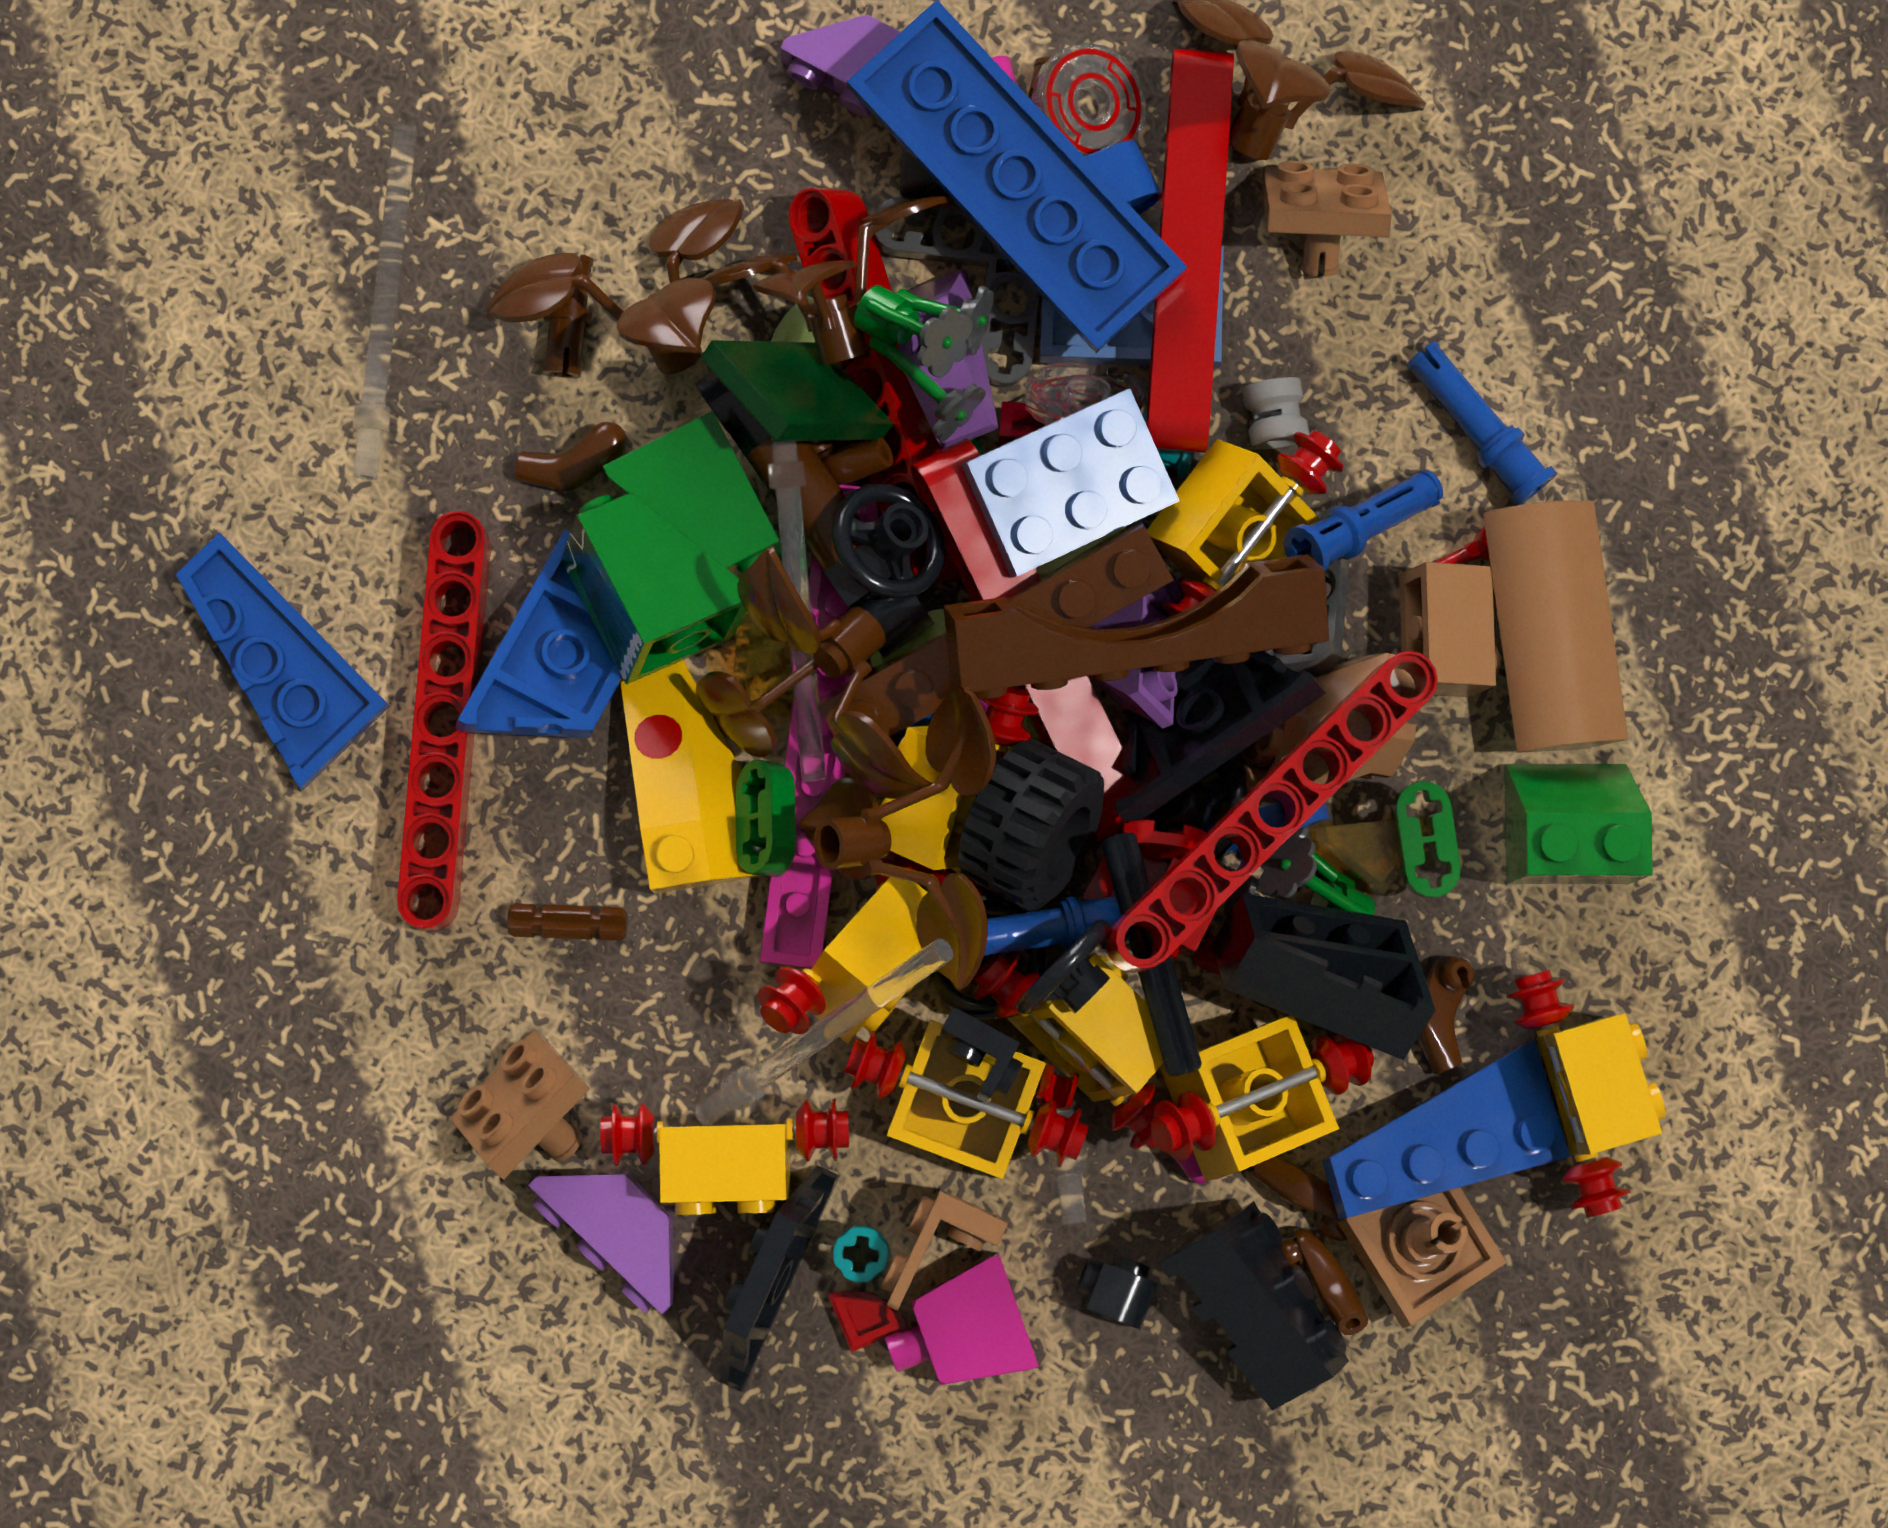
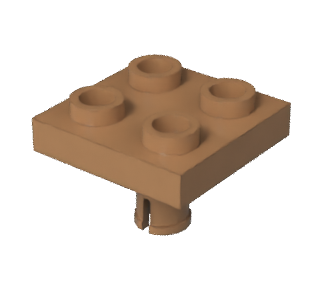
[1262,161,1392,277]
[450,1029,590,1180]
[1337,1187,1507,1329]

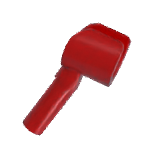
[1435,526,1490,564]
[1033,1064,1080,1118]

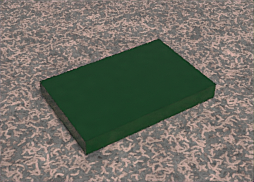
[700,340,894,441]

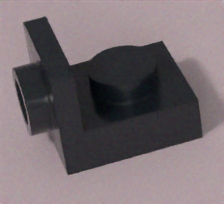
[940,1007,1023,1104]

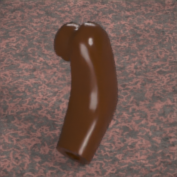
[515,422,627,491]
[809,438,893,485]
[1417,956,1474,1075]
[1253,1156,1347,1241]
[1280,1227,1368,1335]

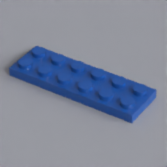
[847,0,1187,353]

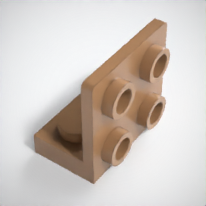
[881,1189,1008,1311]

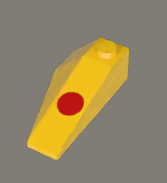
[620,660,763,894]

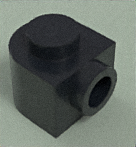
[1076,1255,1158,1330]

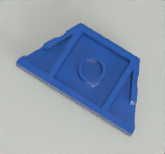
[455,529,622,738]

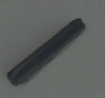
[1102,832,1202,1077]

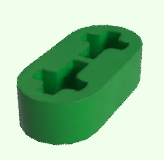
[736,760,796,877]
[1392,781,1461,898]

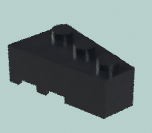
[1212,893,1436,1060]
[1158,1201,1349,1410]

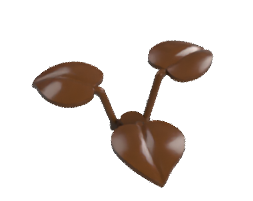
[1172,0,1426,160]
[702,196,964,365]
[486,199,744,374]
[696,546,932,799]
[798,687,996,990]

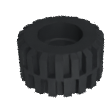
[958,739,1105,911]

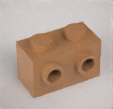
[1399,562,1500,697]

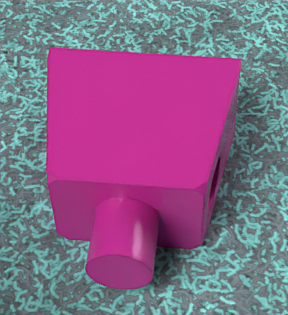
[885,1253,1039,1385]

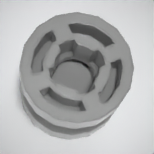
[1242,377,1310,450]

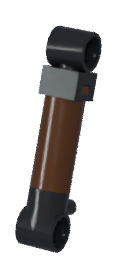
[694,372,935,658]

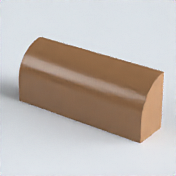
[1483,500,1629,753]

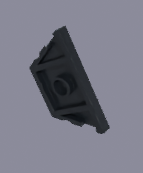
[1115,651,1326,823]
[719,1165,840,1392]

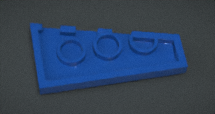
[176,532,390,790]
[1322,1039,1570,1220]

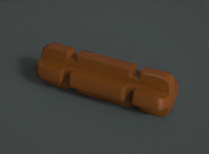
[507,903,628,941]

